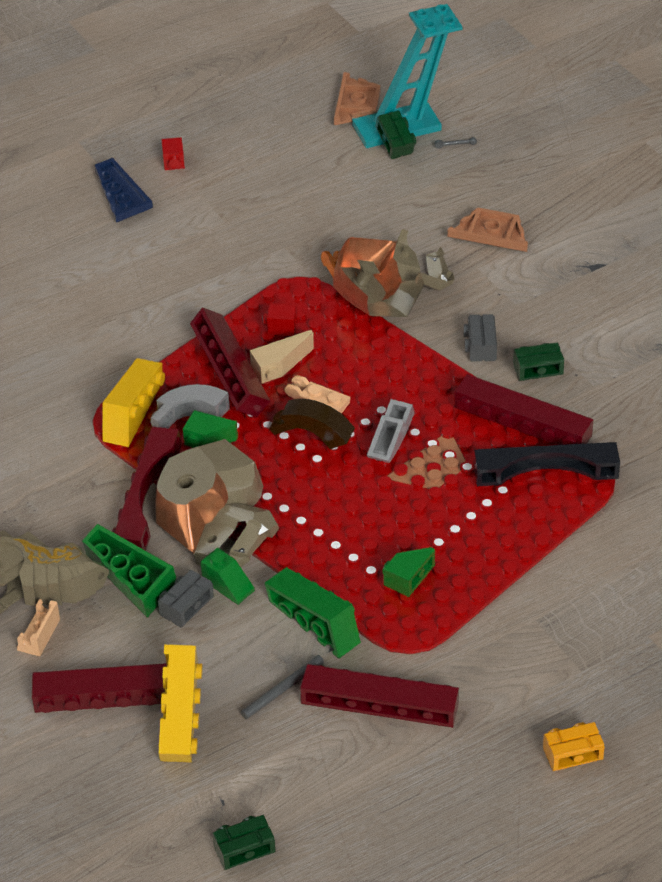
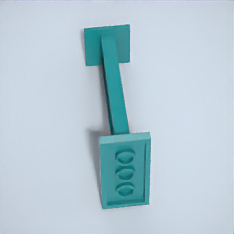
[352,4,463,149]

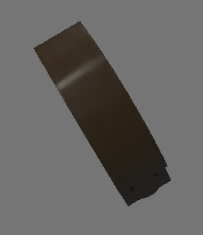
[269,399,355,449]

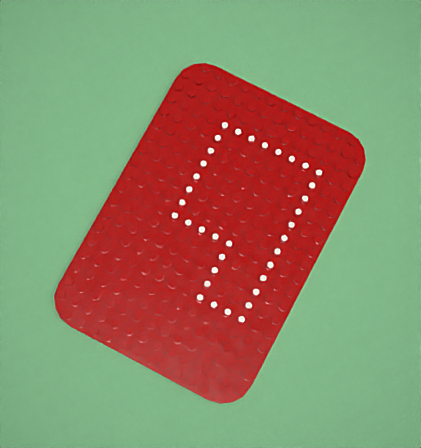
[93,277,616,654]

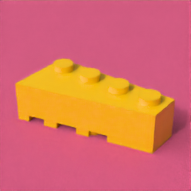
[103,358,165,447]
[159,644,203,763]

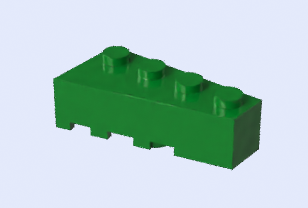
[82,524,177,618]
[265,567,361,659]

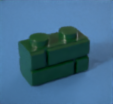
[376,110,416,159]
[513,342,564,381]
[212,814,276,870]

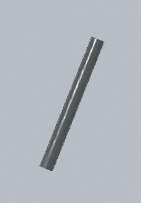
[241,655,324,719]

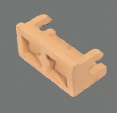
[17,599,60,656]

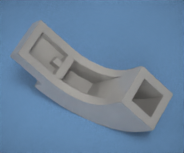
[150,385,230,428]

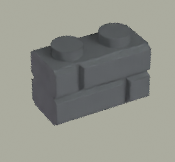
[463,314,497,362]
[158,570,214,628]

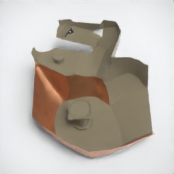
[333,229,455,317]
[156,439,279,567]

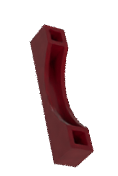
[112,427,182,551]

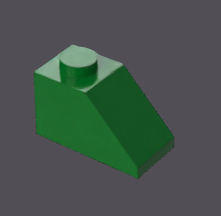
[183,410,238,448]
[200,547,255,605]
[382,547,435,597]

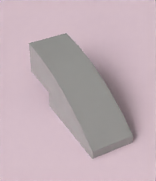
[367,399,414,463]

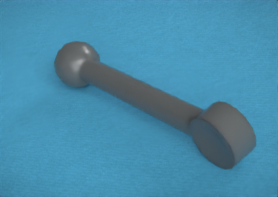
[435,137,477,148]

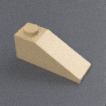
[250,330,314,383]

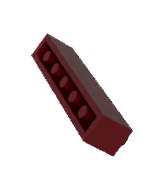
[190,307,270,417]
[455,374,594,445]
[32,663,167,713]
[300,664,459,728]

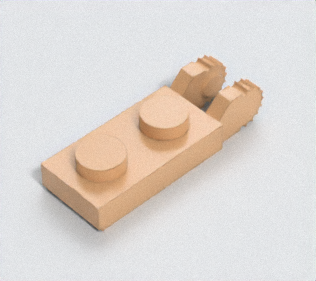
[284,375,350,414]

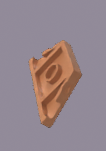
[334,72,381,125]
[448,208,528,252]
[388,436,465,489]

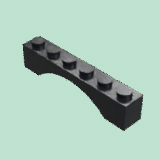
[474,442,620,486]

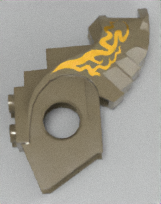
[0,530,109,614]

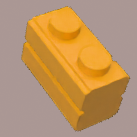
[543,722,605,771]

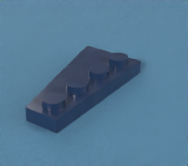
[95,158,153,223]

